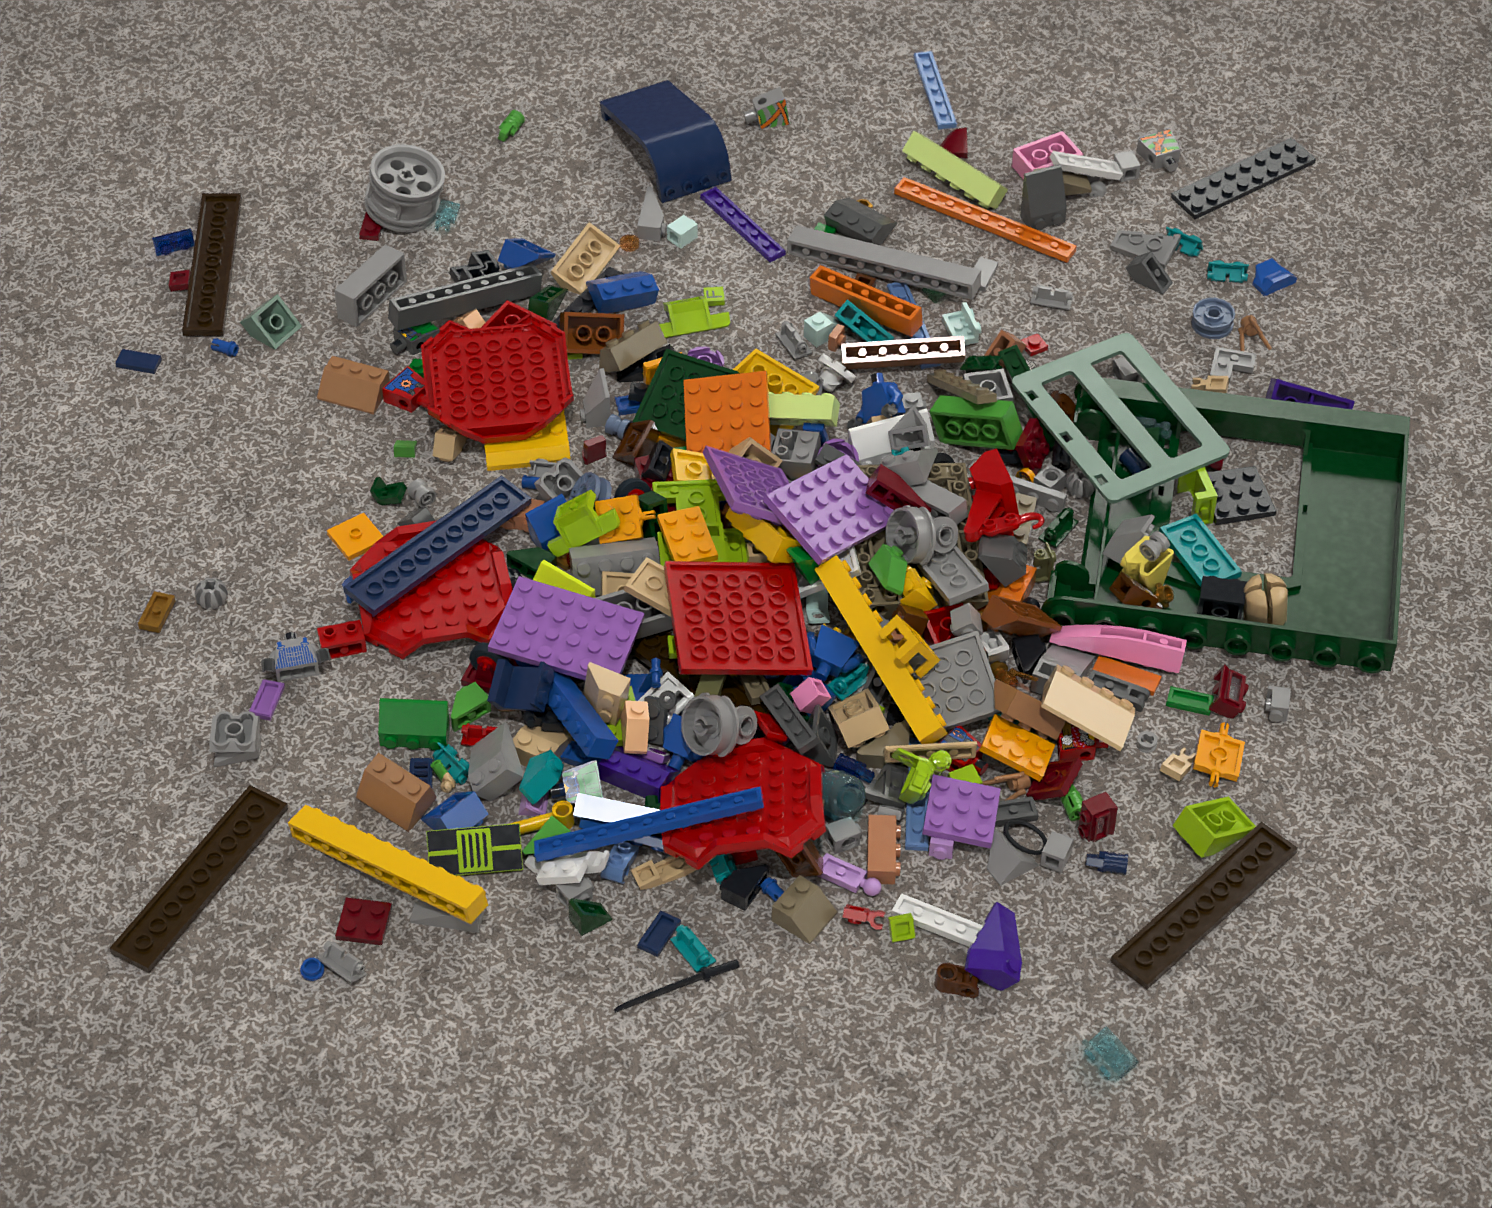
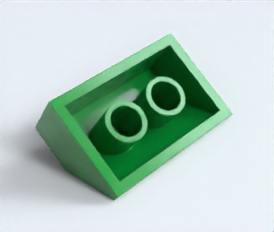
[378,698,450,751]

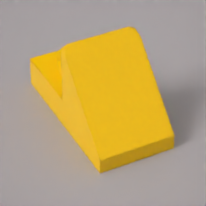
[900,568,938,611]

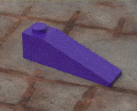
[1266,378,1355,409]
[965,902,1022,991]

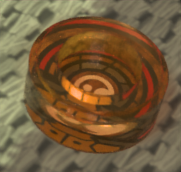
[620,234,639,252]

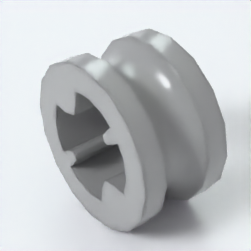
[1136,731,1158,753]

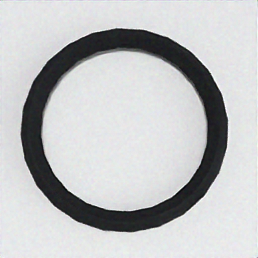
[1004,819,1047,855]

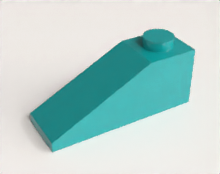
[834,299,894,342]

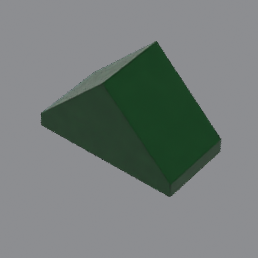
[568,898,613,936]

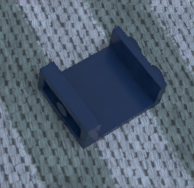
[487,659,555,712]

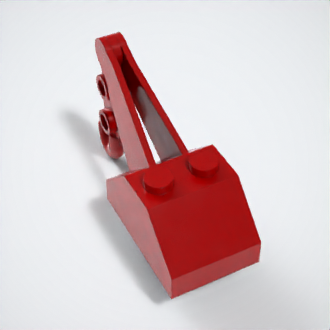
[964,448,1044,542]

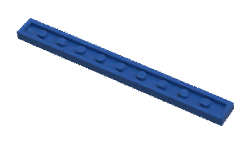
[534,786,764,862]

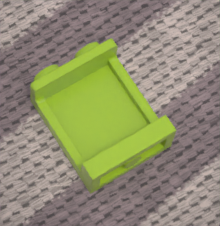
[1177,467,1218,525]

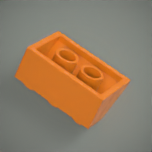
[977,565,1037,612]

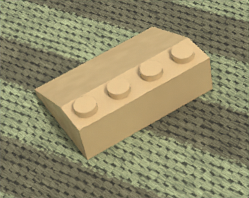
[1041,664,1135,751]

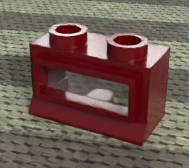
[1209,664,1249,719]
[1078,791,1118,842]

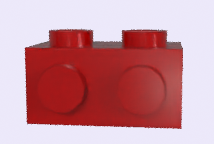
[317,620,367,659]

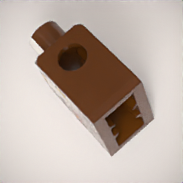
[1109,571,1162,609]

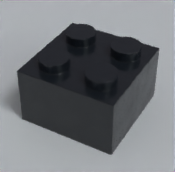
[1197,576,1247,620]

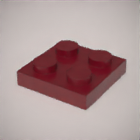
[1026,758,1083,801]
[335,897,392,946]

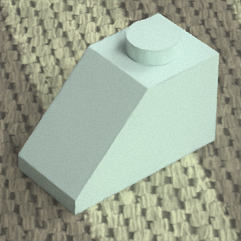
[804,312,848,348]

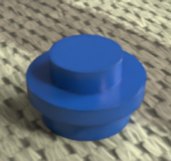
[300,958,324,981]

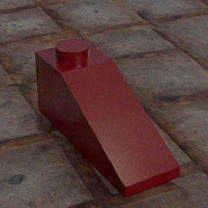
[865,464,932,513]

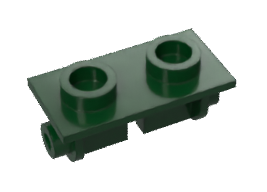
[960,355,1003,373]
[1038,507,1079,548]

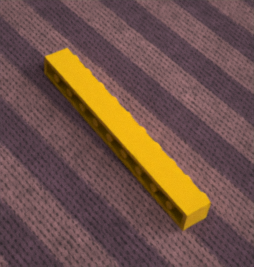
[815,555,948,744]
[288,804,488,924]

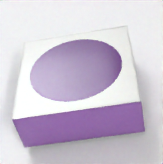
[642,746,672,764]

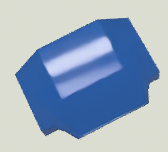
[1252,258,1297,296]

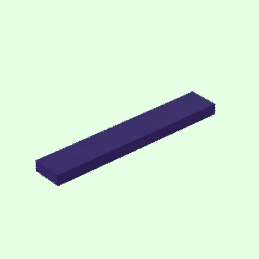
[700,187,786,263]

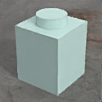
[667,215,698,248]

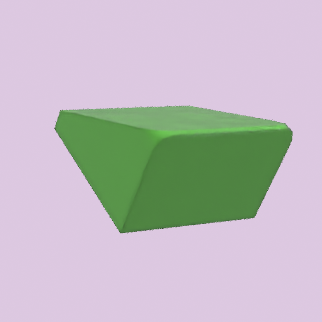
[393,440,417,458]

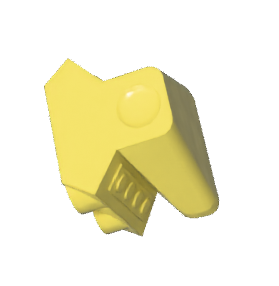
[1120,536,1174,594]

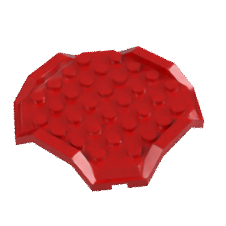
[421,312,574,444]
[350,521,512,659]
[660,737,826,870]

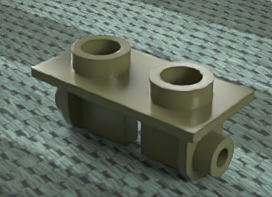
[1033,542,1056,584]

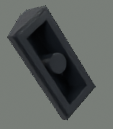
[641,440,673,482]

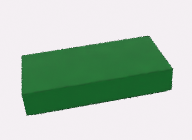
[1166,686,1214,716]

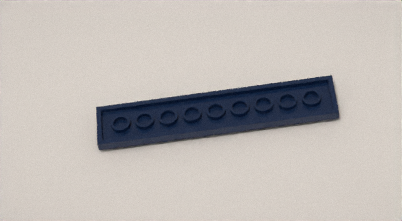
[344,475,532,616]

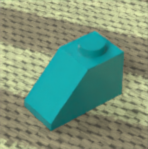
[519,750,564,805]

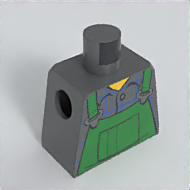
[390,322,439,355]

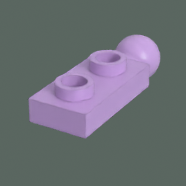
[818,853,881,896]

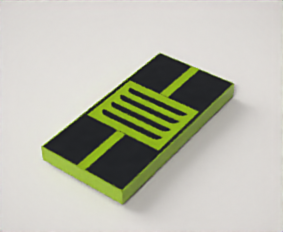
[426,823,523,876]

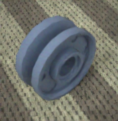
[1191,297,1235,339]
[569,472,612,512]

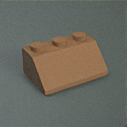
[317,356,390,414]
[994,679,1066,740]
[356,752,437,832]

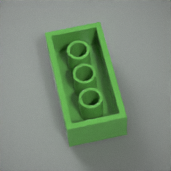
[929,395,1023,450]

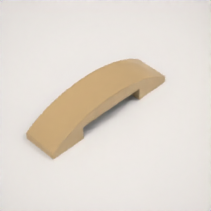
[631,855,717,890]

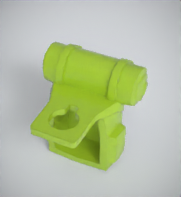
[891,748,952,804]

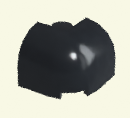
[449,250,500,283]

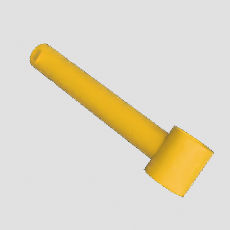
[509,801,575,835]

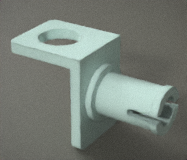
[806,589,830,624]

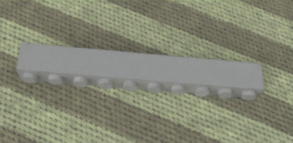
[787,225,981,300]

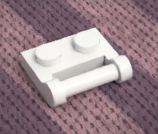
[638,672,694,724]

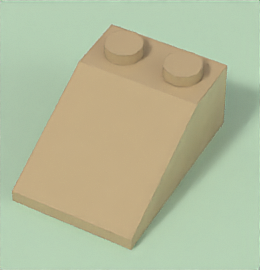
[828,688,890,748]
[513,725,575,767]

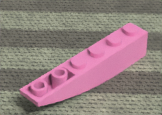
[1049,625,1187,673]

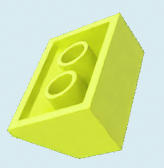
[533,560,596,598]

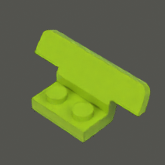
[659,296,730,338]
[547,490,620,557]

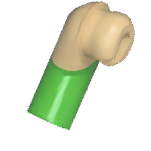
[430,760,456,793]

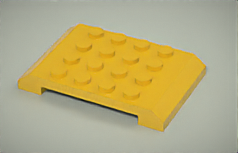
[484,410,571,471]

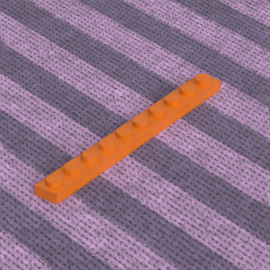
[894,177,1077,263]

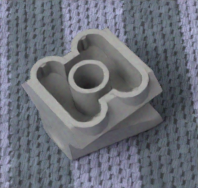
[534,457,583,503]
[209,711,261,767]

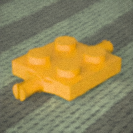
[595,495,656,544]
[1193,723,1245,788]

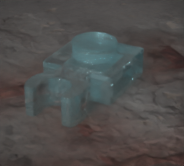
[435,199,460,233]
[1136,417,1172,439]

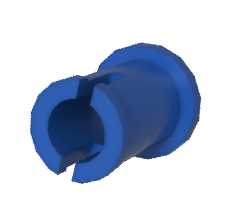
[211,338,239,357]
[522,475,540,489]
[761,877,784,902]

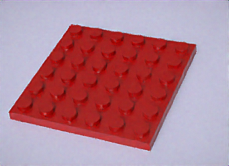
[664,561,813,675]

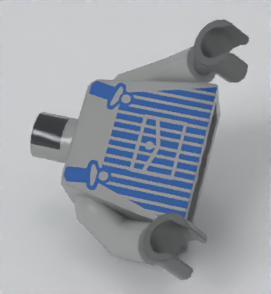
[261,632,331,682]

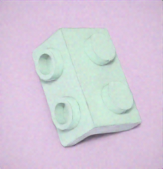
[942,302,981,345]

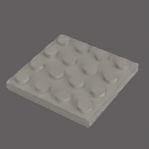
[908,630,1003,731]

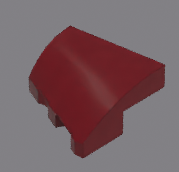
[940,127,968,159]

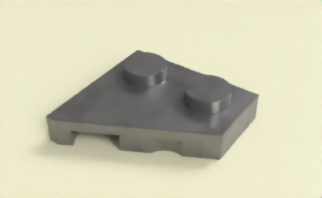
[861,763,909,809]

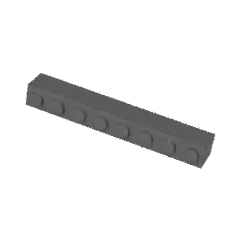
[388,263,542,330]

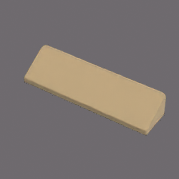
[883,741,977,763]

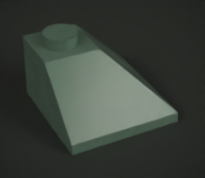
[240,294,302,349]

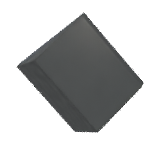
[802,705,838,767]

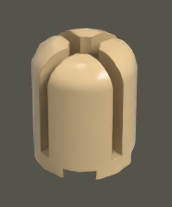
[1243,573,1288,625]

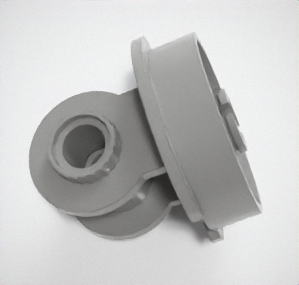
[886,505,958,565]
[681,693,757,757]

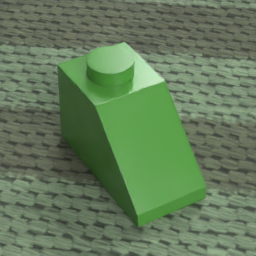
[868,544,907,595]
[451,682,491,732]
[522,815,572,854]

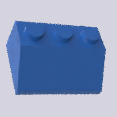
[586,271,659,314]

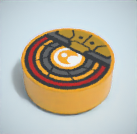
[1016,468,1035,483]

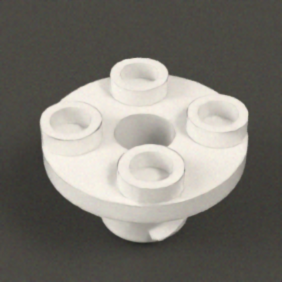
[818,353,856,392]

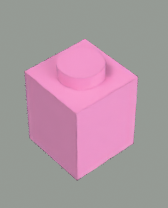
[790,677,831,714]

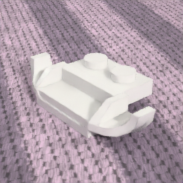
[524,850,610,885]

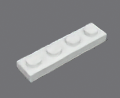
[1049,151,1123,180]
[891,893,983,947]

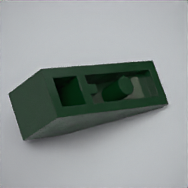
[528,285,568,321]
[638,491,668,541]

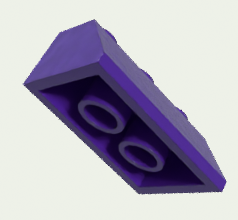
[598,746,680,803]

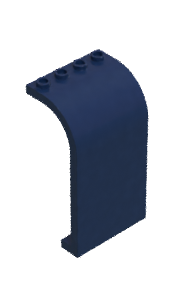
[599,80,732,203]

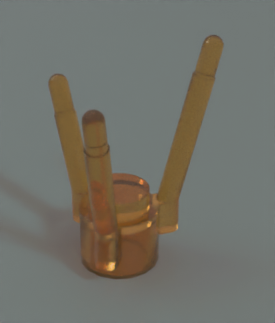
[995,668,1038,688]

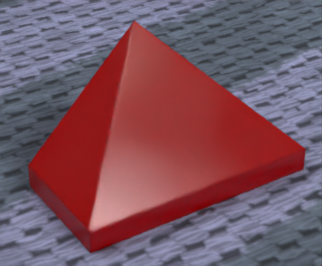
[754,711,788,744]

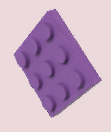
[922,775,1001,849]

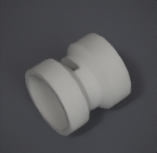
[407,478,436,508]
[1139,531,1170,562]

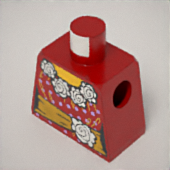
[1057,721,1108,761]

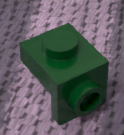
[370,477,407,506]

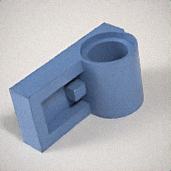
[600,842,639,884]

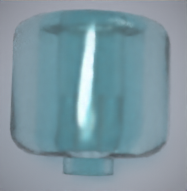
[823,770,866,818]

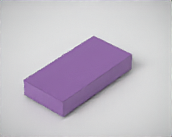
[249,679,285,721]

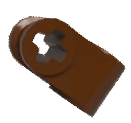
[934,963,980,998]

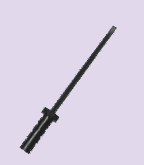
[614,959,740,1013]

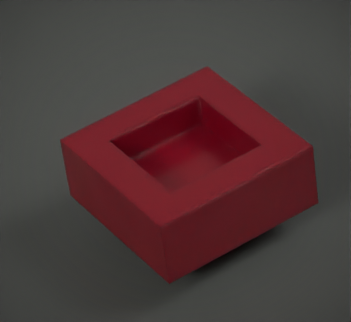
[168,269,191,292]

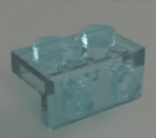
[1082,1026,1139,1081]

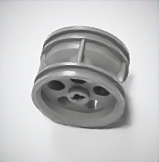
[364,144,445,232]

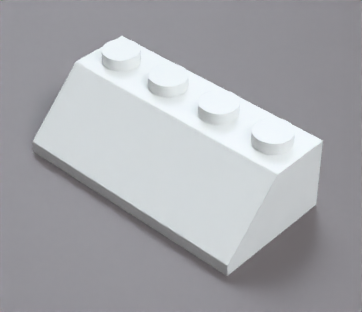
[848,409,935,465]

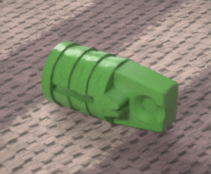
[498,110,525,142]
[1061,783,1083,821]

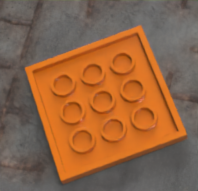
[684,371,771,453]

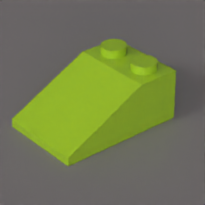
[1172,796,1256,858]

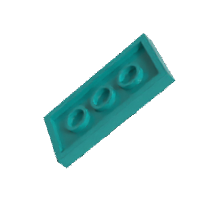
[1159,514,1242,587]

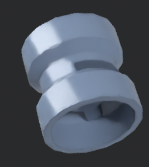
[605,414,633,439]

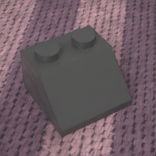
[978,534,1028,587]

